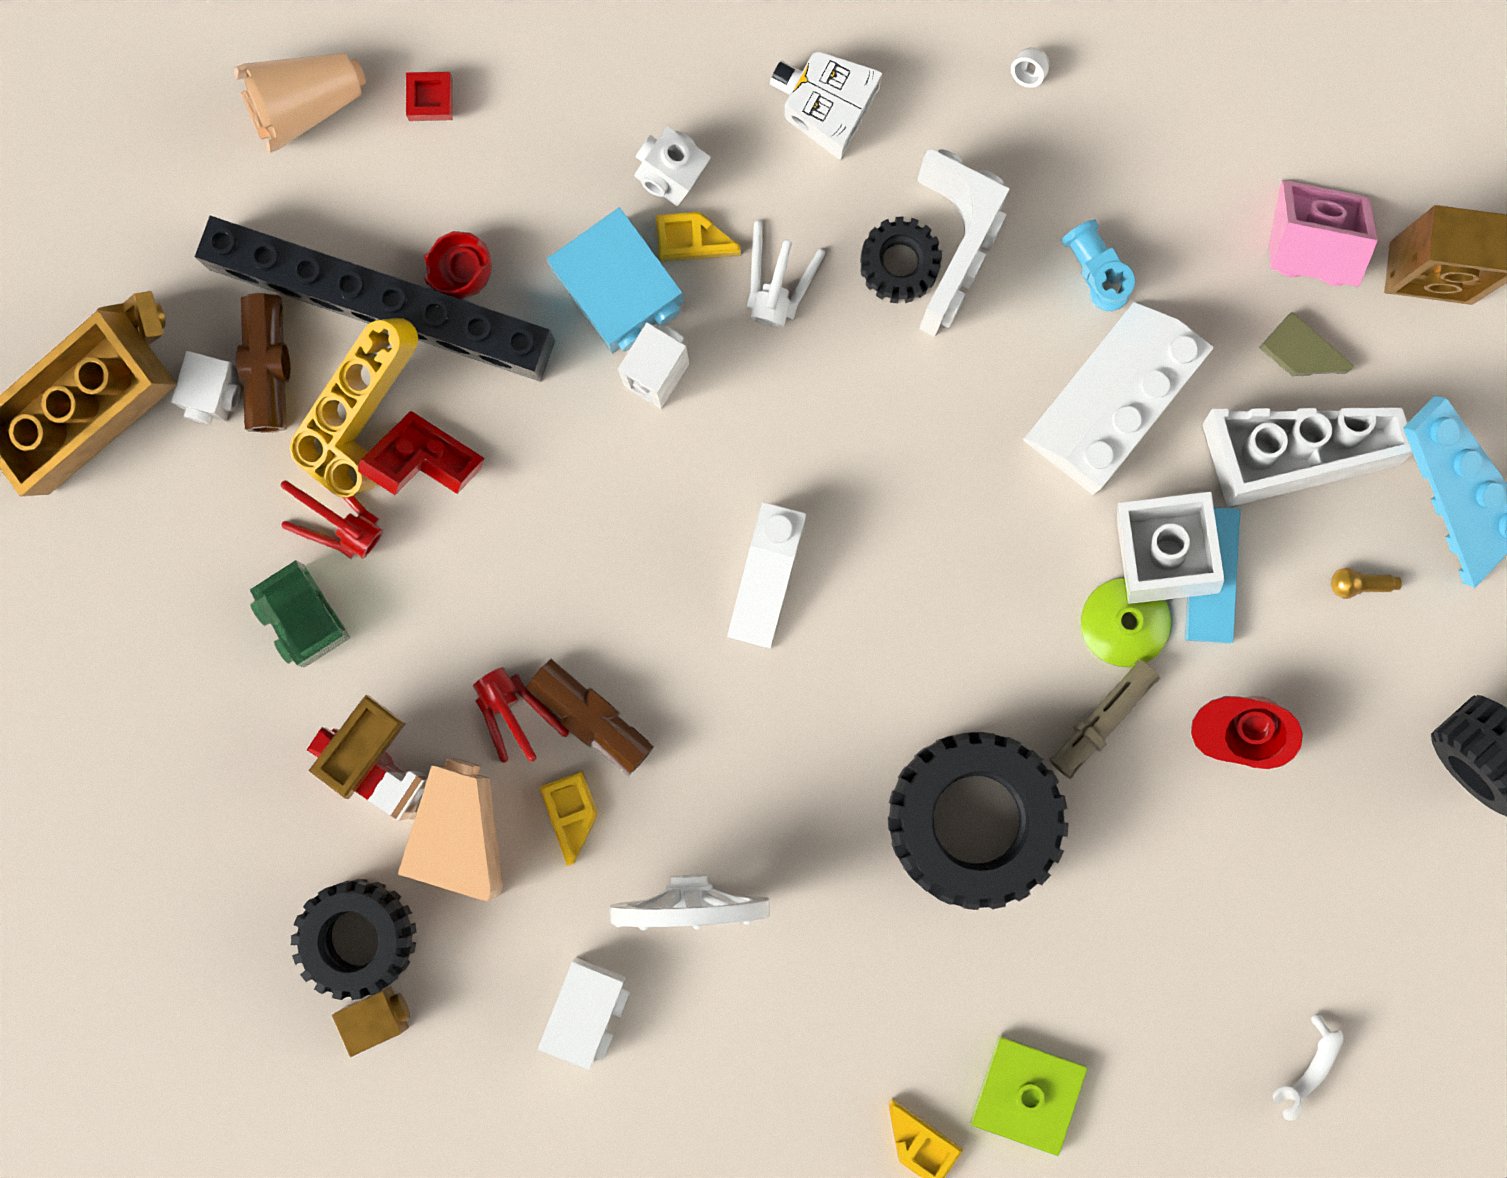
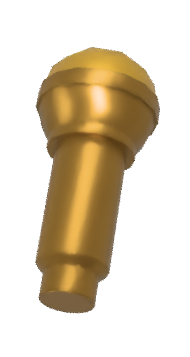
[1331,568,1402,599]

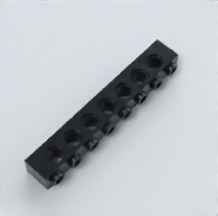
[194,215,555,382]

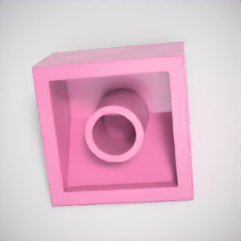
[1269,180,1378,287]

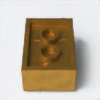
[1384,205,1507,305]

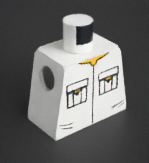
[769,52,882,160]

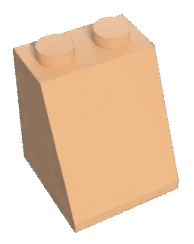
[398,759,503,902]

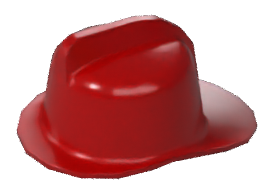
[1191,696,1303,769]

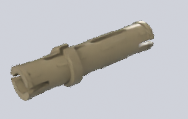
[1049,660,1161,779]

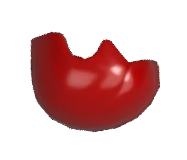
[424,231,492,299]

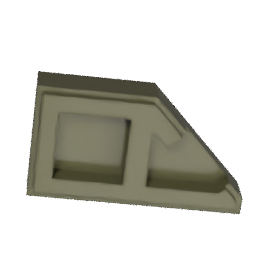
[1259,312,1354,376]

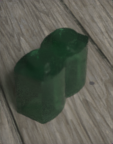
[250,560,350,667]

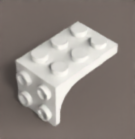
[917,149,1010,337]

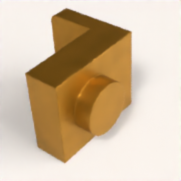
[95,291,166,345]

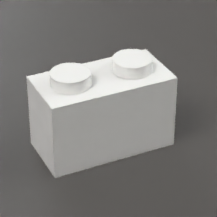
[618,323,690,409]
[537,957,630,1070]

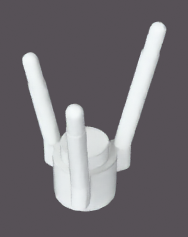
[746,220,826,328]

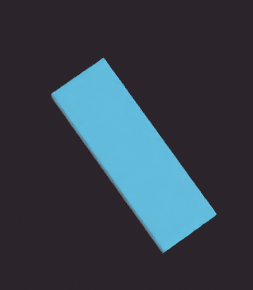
[1185,507,1240,644]

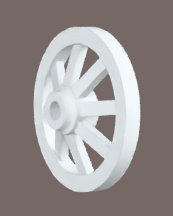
[610,875,770,931]

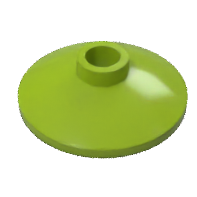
[1081,578,1171,667]

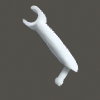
[1273,1014,1344,1121]

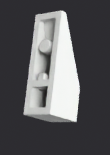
[727,502,806,649]

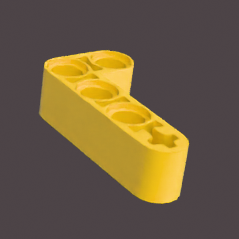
[290,318,418,498]

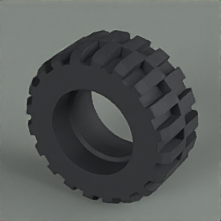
[887,732,1069,910]

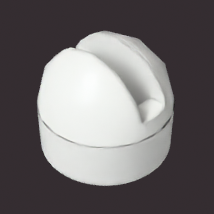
[1011,47,1049,88]

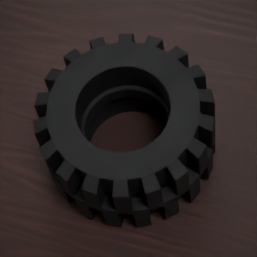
[1431,695,1507,816]
[291,879,417,1000]

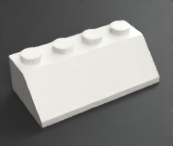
[1023,302,1214,495]

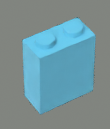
[546,207,684,354]

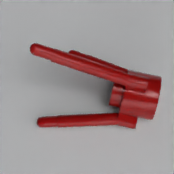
[280,480,383,559]
[473,667,569,763]

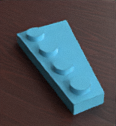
[1403,396,1507,588]

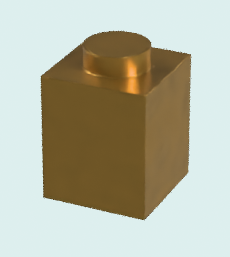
[332,986,410,1058]

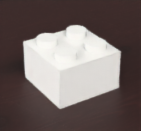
[1116,492,1224,604]

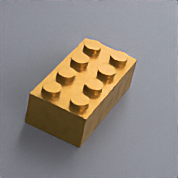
[0,310,177,497]

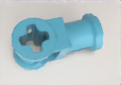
[1061,219,1135,312]

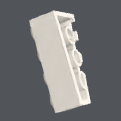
[1202,408,1413,508]

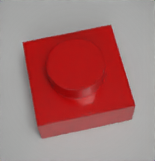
[406,72,453,121]

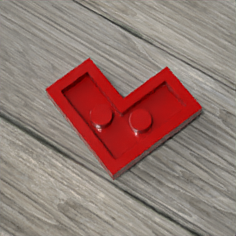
[357,411,485,495]

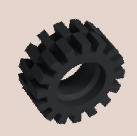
[860,216,942,303]

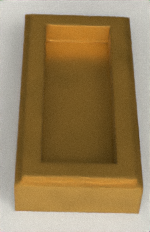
[308,695,406,799]

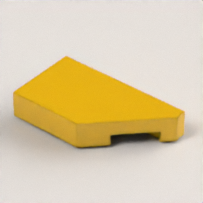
[656,212,741,262]
[539,771,598,866]
[888,1098,963,1178]

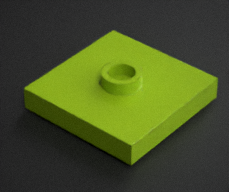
[970,1035,1088,1157]

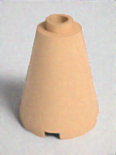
[234,53,366,153]

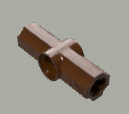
[236,293,291,433]
[526,659,654,776]

